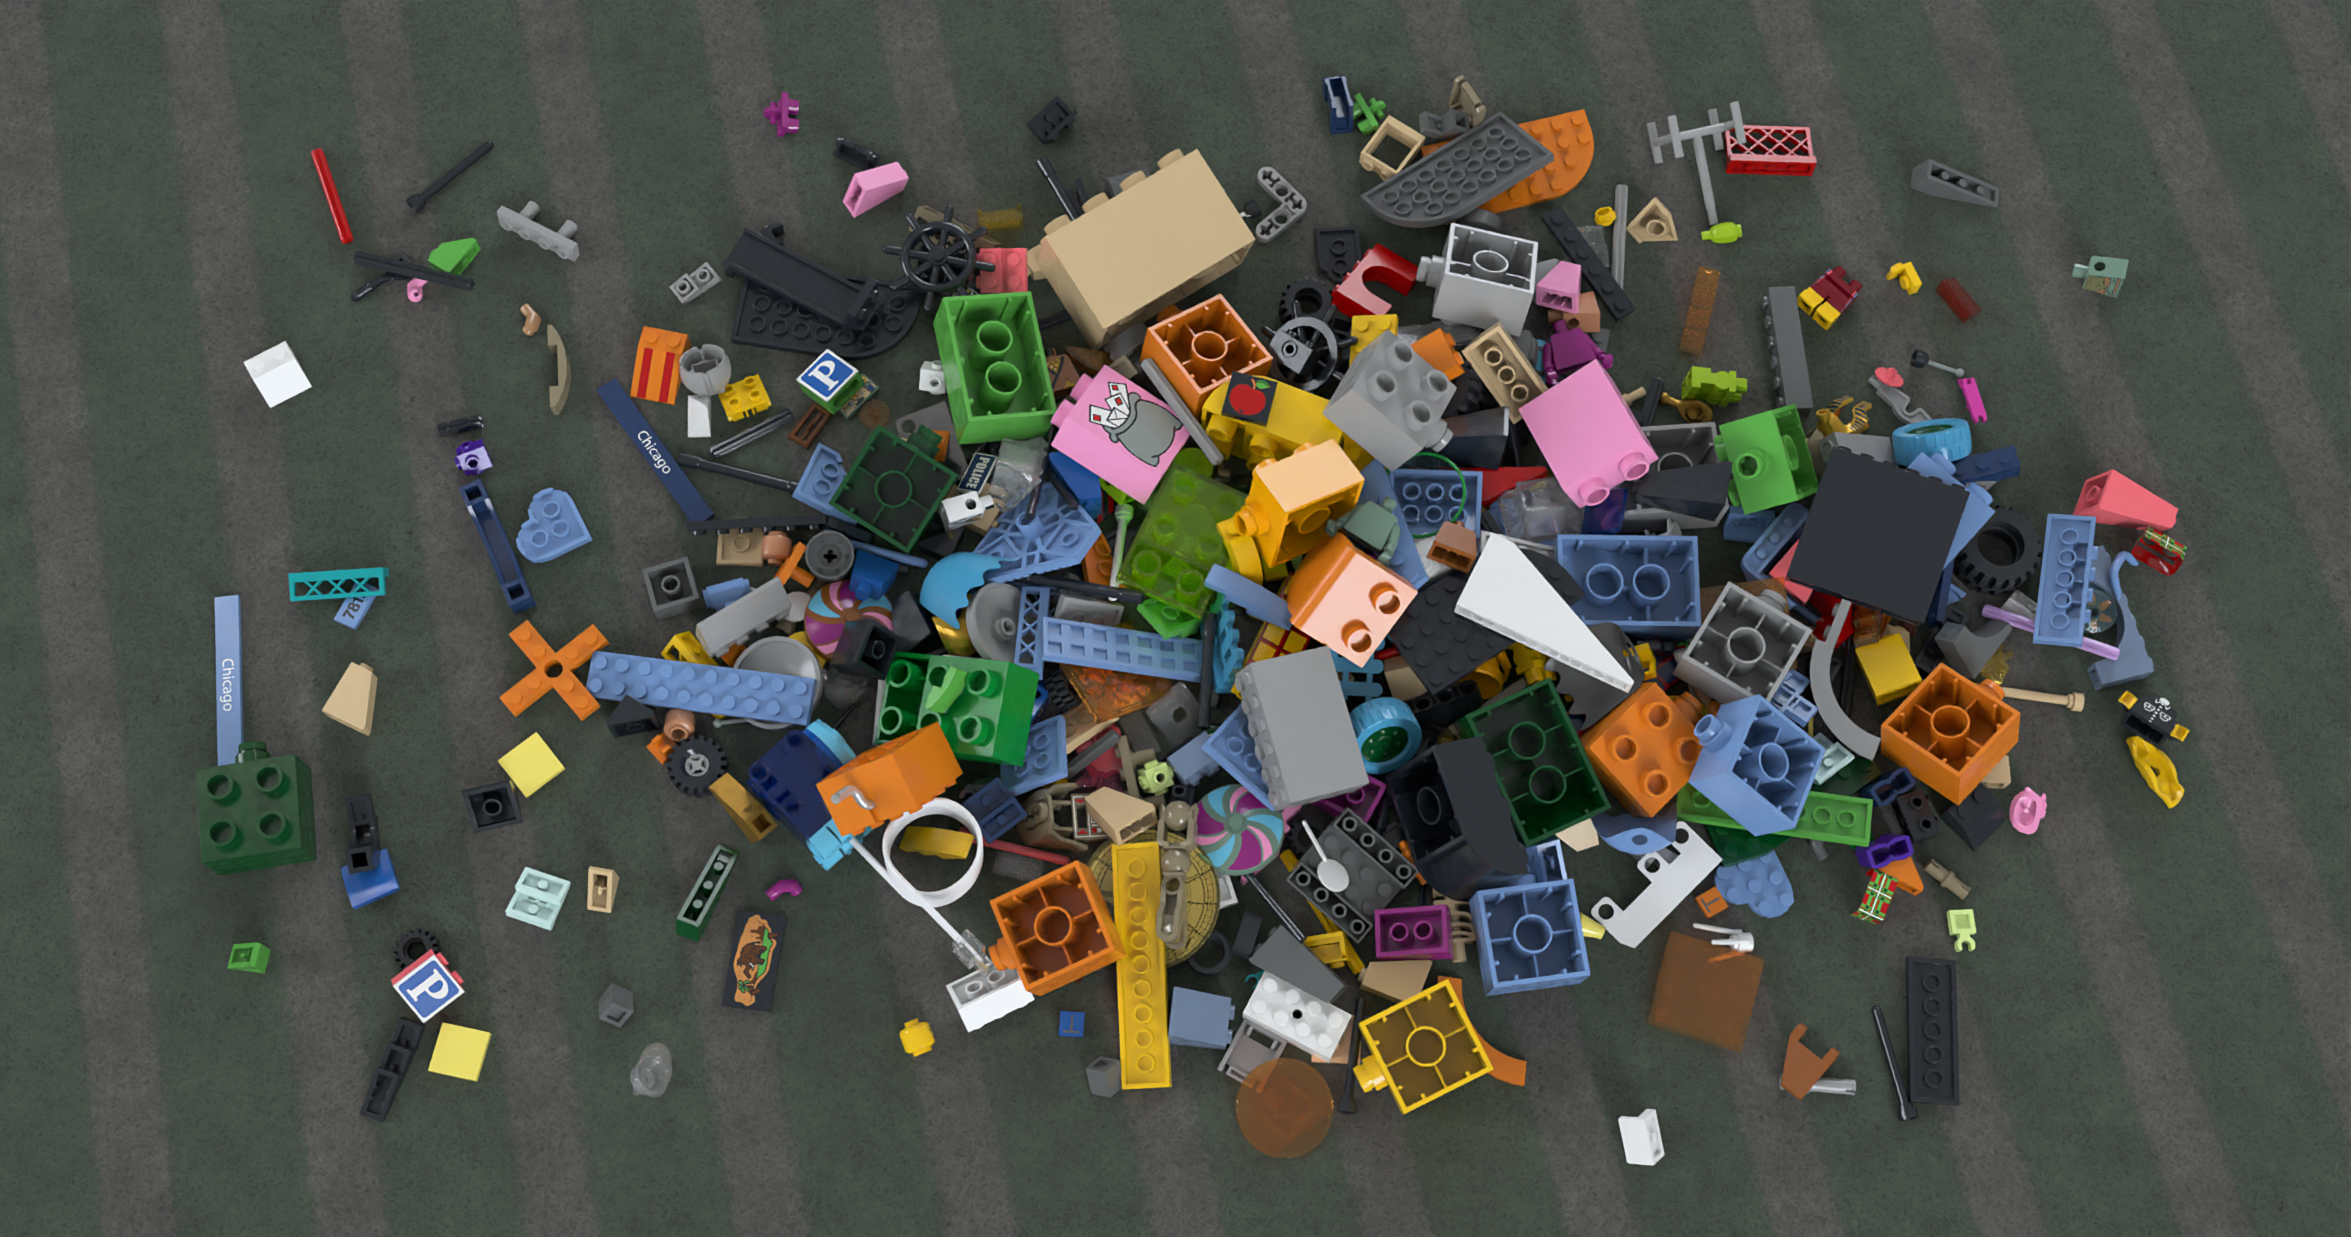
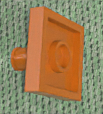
[773,542,815,588]

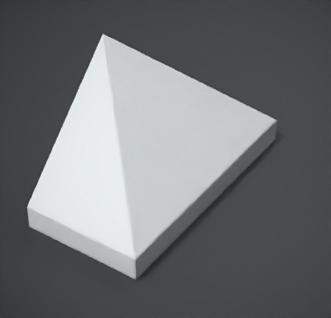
[688,395,711,438]

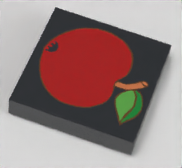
[1221,371,1278,427]

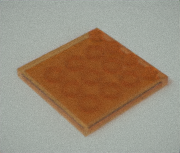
[1646,931,1765,1053]

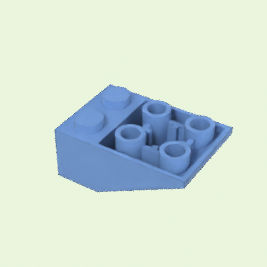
[1525,835,1567,883]

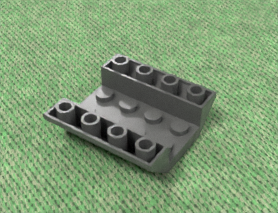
[1285,807,1419,944]

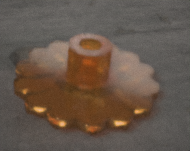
[859,399,891,428]

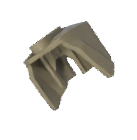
[1016,782,1088,852]

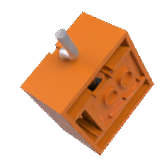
[816,721,963,836]

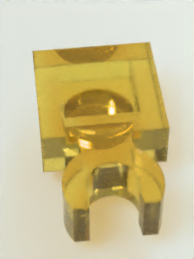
[1979,644,2013,685]

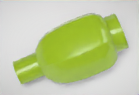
[1701,222,1742,243]

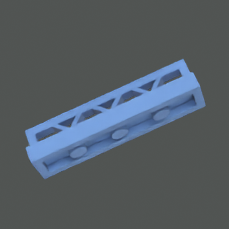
[1014,586,1050,680]

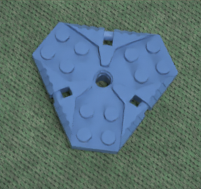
[973,482,1102,585]

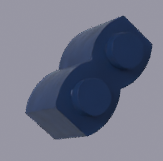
[1859,767,1916,808]

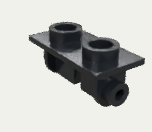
[833,137,882,171]

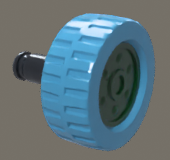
[1892,418,1972,466]
[1349,696,1422,774]

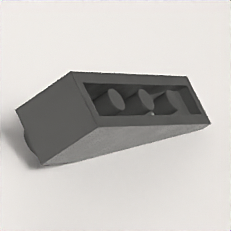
[1910,159,1999,208]

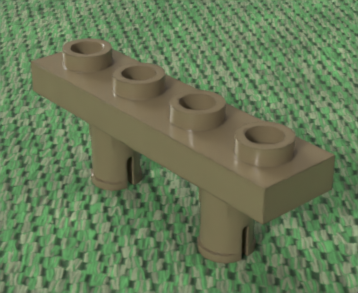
[1114,735,1167,810]

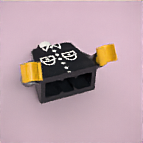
[2118,691,2189,749]

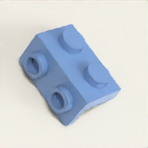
[1723,506,1775,543]

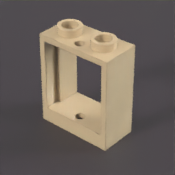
[1359,115,1425,181]

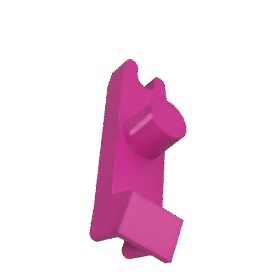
[1958,377,1987,424]

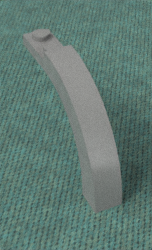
[1810,599,1881,761]

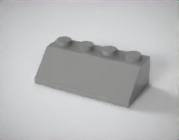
[696,576,792,658]

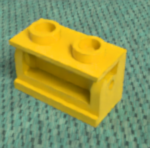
[1303,931,1351,969]

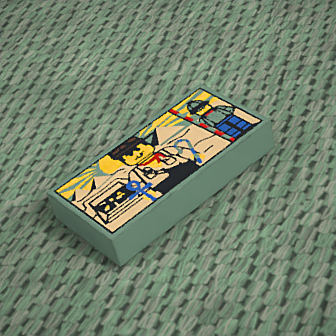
[838,373,880,420]

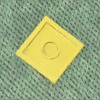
[498,732,565,798]
[428,1023,491,1082]

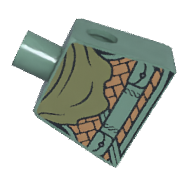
[2072,256,2129,298]

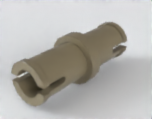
[1923,858,1971,900]

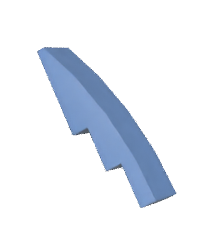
[1204,563,1292,631]

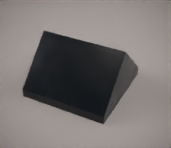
[606,694,662,738]
[462,779,523,833]

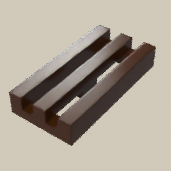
[788,402,833,450]

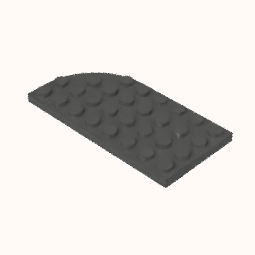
[1360,111,1554,228]

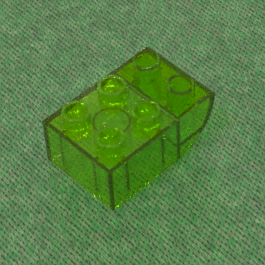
[1115,461,1248,620]

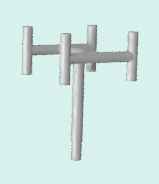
[1647,101,1747,225]

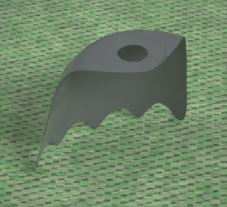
[1544,622,1645,730]

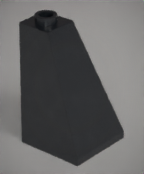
[1419,406,1509,470]
[1630,461,1733,521]

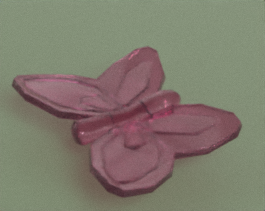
[1076,764,1123,793]

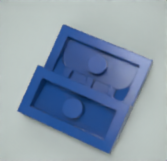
[341,848,401,909]

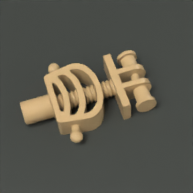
[1432,888,1475,962]

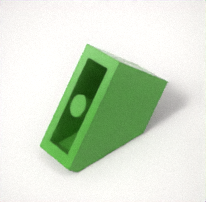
[428,238,481,275]

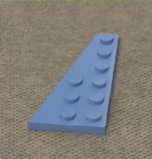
[1356,458,1429,590]

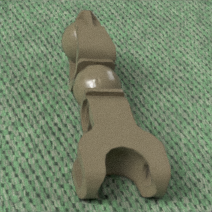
[1156,801,1199,950]

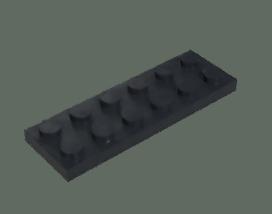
[1905,956,1959,1106]

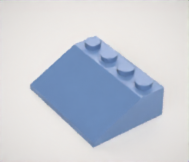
[1389,469,1483,539]

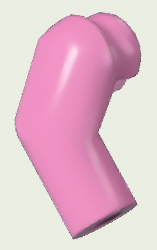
[407,278,428,302]

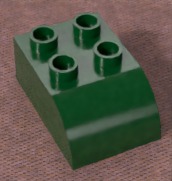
[1453,677,1612,847]

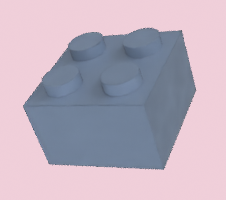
[1167,731,1220,788]

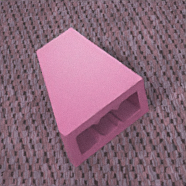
[843,162,909,218]
[1536,261,1581,314]

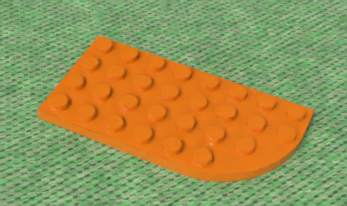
[1420,109,1594,225]

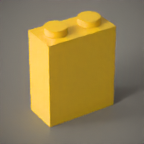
[1855,633,1922,705]

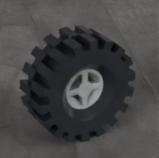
[666,735,729,798]

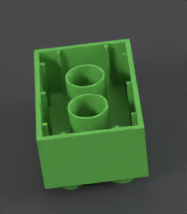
[933,291,1057,445]

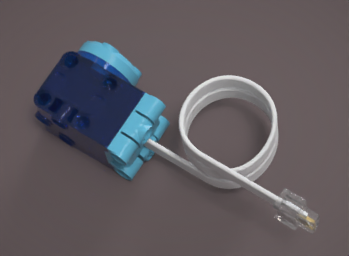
[746,719,994,978]

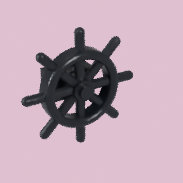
[882,205,996,313]
[1261,300,1358,395]

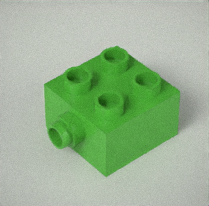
[1714,404,1819,515]

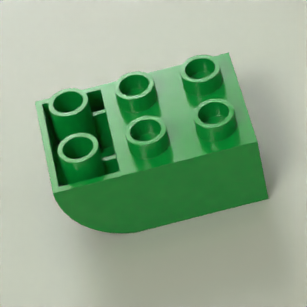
[874,652,1039,767]

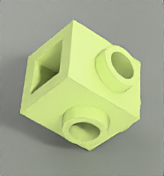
[1137,759,1174,796]

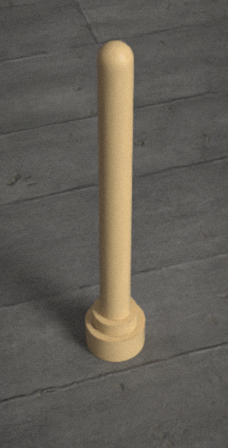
[1975,683,2085,712]

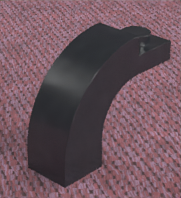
[345,793,381,874]

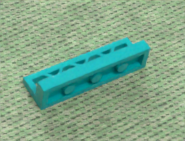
[288,567,389,601]

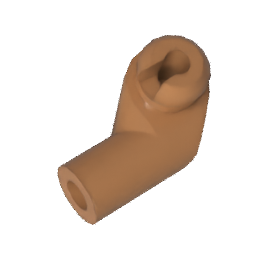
[520,304,541,336]

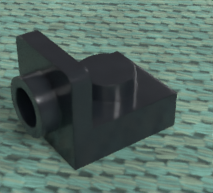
[761,221,785,247]

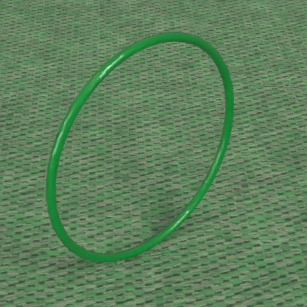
[1386,452,1466,538]

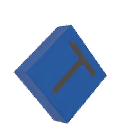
[1059,1011,1085,1038]

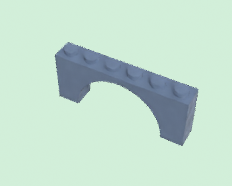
[2087,545,2154,690]

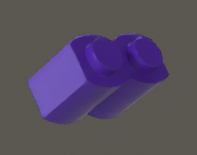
[1855,833,1914,868]

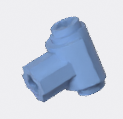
[702,577,752,612]

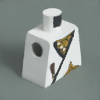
[939,491,994,532]

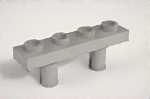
[497,201,579,262]

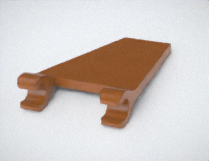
[1780,1023,1839,1101]

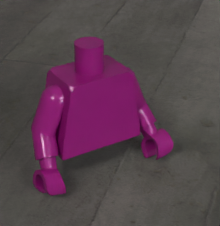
[1542,320,1613,385]

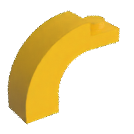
[1216,517,1263,586]

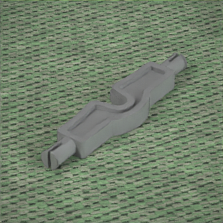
[1867,374,1932,425]

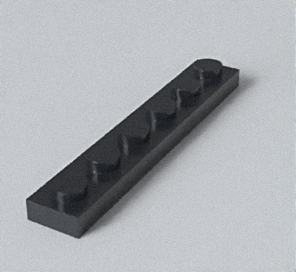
[1541,206,1636,322]
[686,514,827,536]

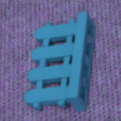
[1198,592,1244,693]
[1329,639,1385,702]

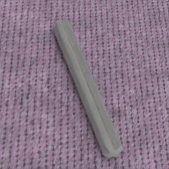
[1611,184,1628,290]
[1141,358,1224,466]

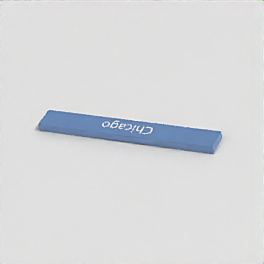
[215,595,244,766]

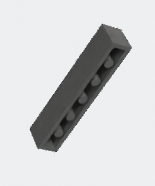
[1761,286,1814,416]

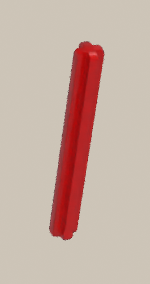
[311,148,353,244]

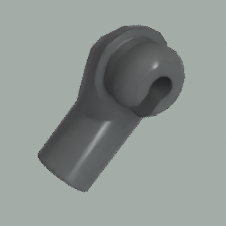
[1808,839,1830,862]

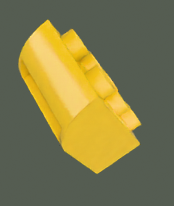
[1201,375,1345,472]

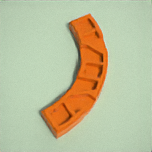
[1437,976,1527,1086]

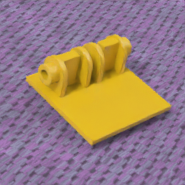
[718,374,772,422]

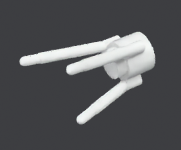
[1693,923,1754,963]

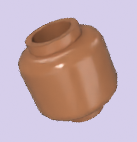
[761,531,792,566]
[664,708,696,742]

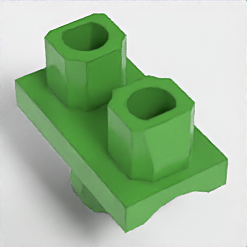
[1353,93,1386,135]

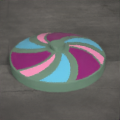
[1195,784,1284,876]

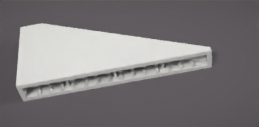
[1454,533,1634,693]

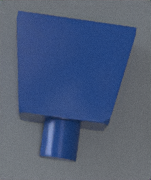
[848,549,899,601]

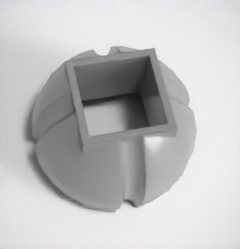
[679,344,731,398]

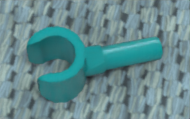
[1245,969,1265,989]

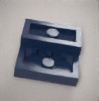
[960,777,1027,844]

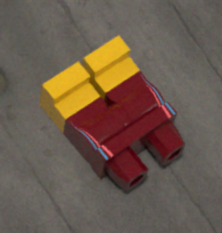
[1797,266,1862,331]

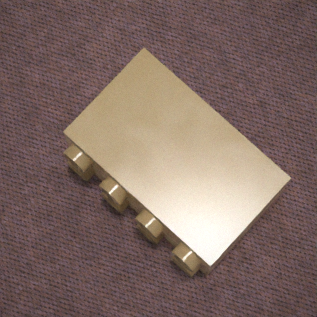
[1037,149,1256,351]

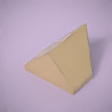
[1626,197,1678,244]
[1555,816,1599,852]

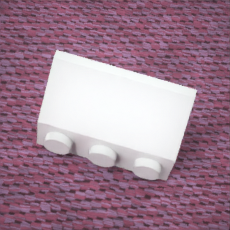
[946,963,1034,1032]

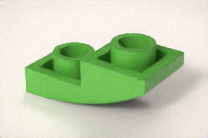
[925,666,968,714]

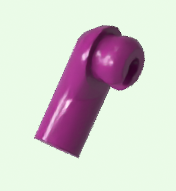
[765,879,802,901]

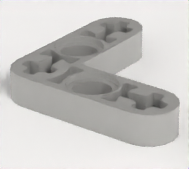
[1255,167,1307,243]

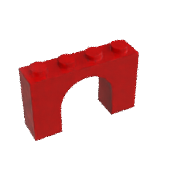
[1331,243,1418,318]

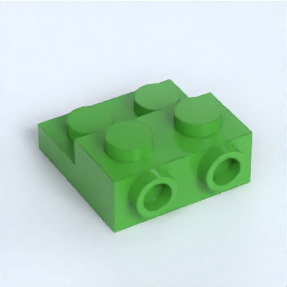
[1137,590,1202,640]

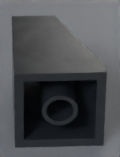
[829,618,901,681]

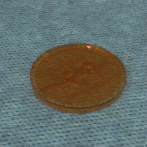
[1235,1058,1333,1158]

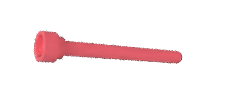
[959,826,1070,865]

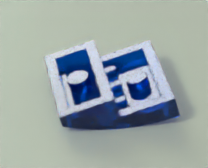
[1581,488,1628,535]

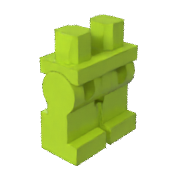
[1682,366,1747,407]

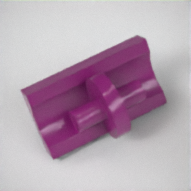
[764,92,799,137]

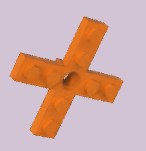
[499,620,609,721]

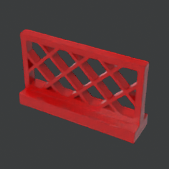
[1724,125,1817,176]

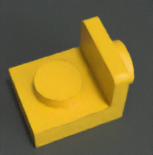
[1886,262,1922,295]

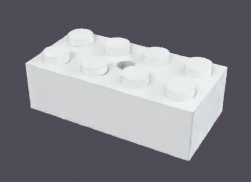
[1243,971,1352,1063]

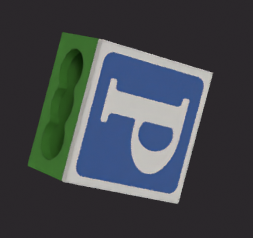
[796,349,865,415]

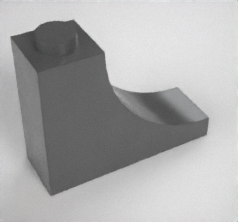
[1934,619,2012,679]

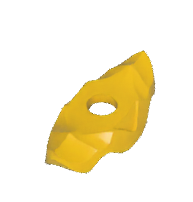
[2125,736,2184,809]

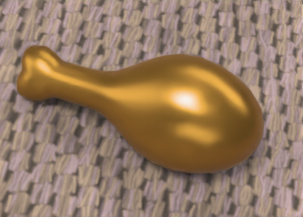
[1659,393,1713,424]

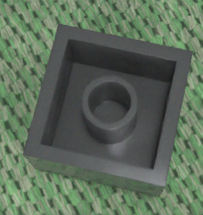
[642,557,703,621]

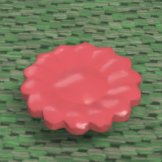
[1875,367,1904,388]

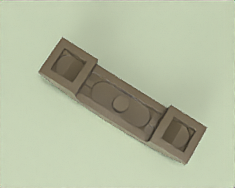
[547,325,571,415]

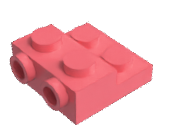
[976,248,1028,294]

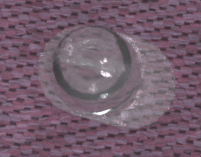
[630,1043,673,1097]

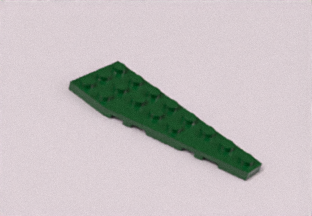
[1703,757,1881,868]

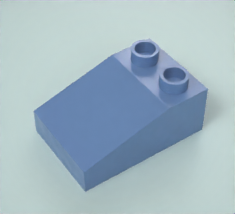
[1554,534,1701,640]

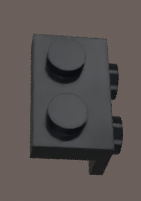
[1026,95,1078,144]

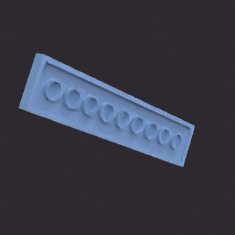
[586,651,818,727]

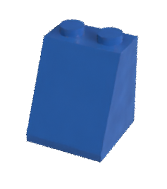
[1049,451,1102,519]

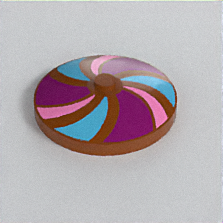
[803,580,893,663]

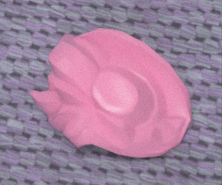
[2009,787,2047,834]

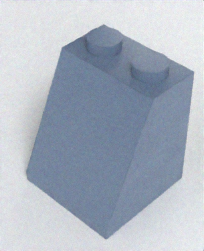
[1168,987,1235,1050]

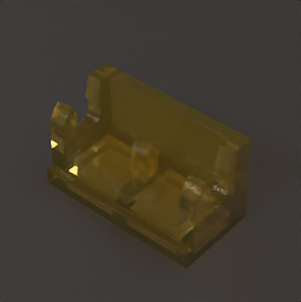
[977,203,1024,233]

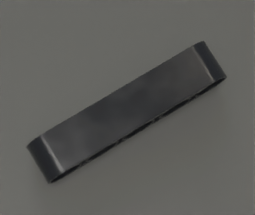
[1403,680,1483,728]

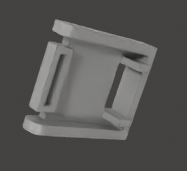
[1217,1018,1288,1093]

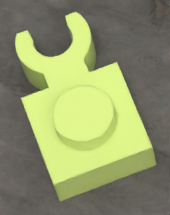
[1946,909,1976,952]

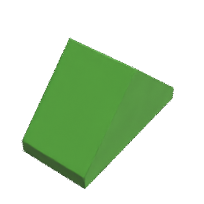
[227,942,271,974]

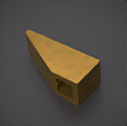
[708,772,778,843]

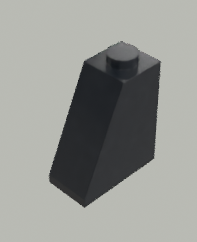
[891,590,941,654]

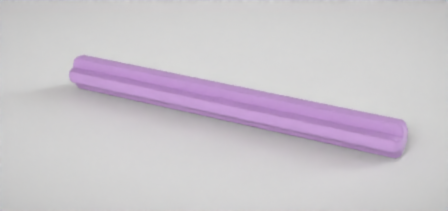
[1982,604,2120,660]

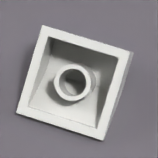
[244,341,312,408]

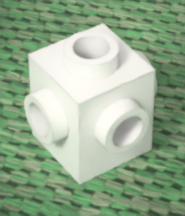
[919,360,947,395]

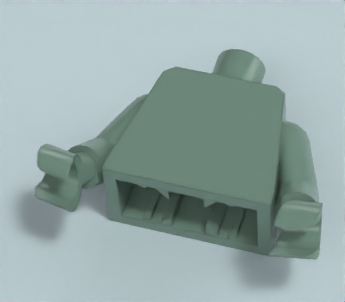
[1325,496,1401,567]

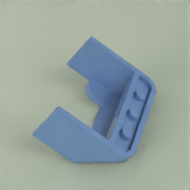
[1740,503,1809,614]

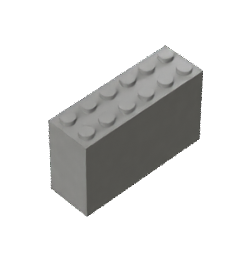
[1235,645,1369,812]

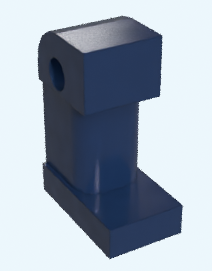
[1322,75,1354,135]

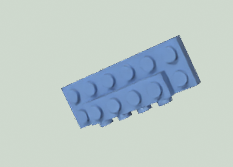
[2033,514,2098,647]

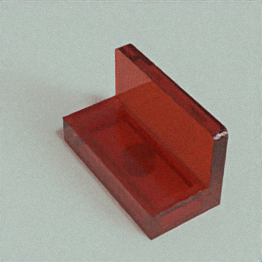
[1935,277,1982,323]

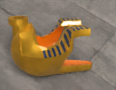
[1816,395,1872,437]
[932,593,977,657]

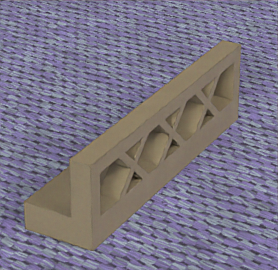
[909,205,1002,259]

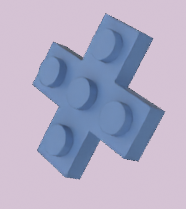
[1770,668,1818,727]

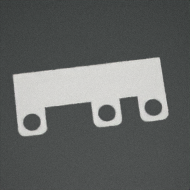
[1591,821,1723,948]

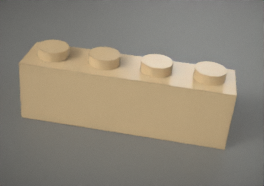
[1461,321,1549,424]

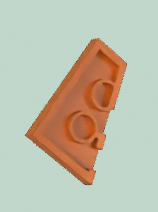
[1081,529,1131,588]

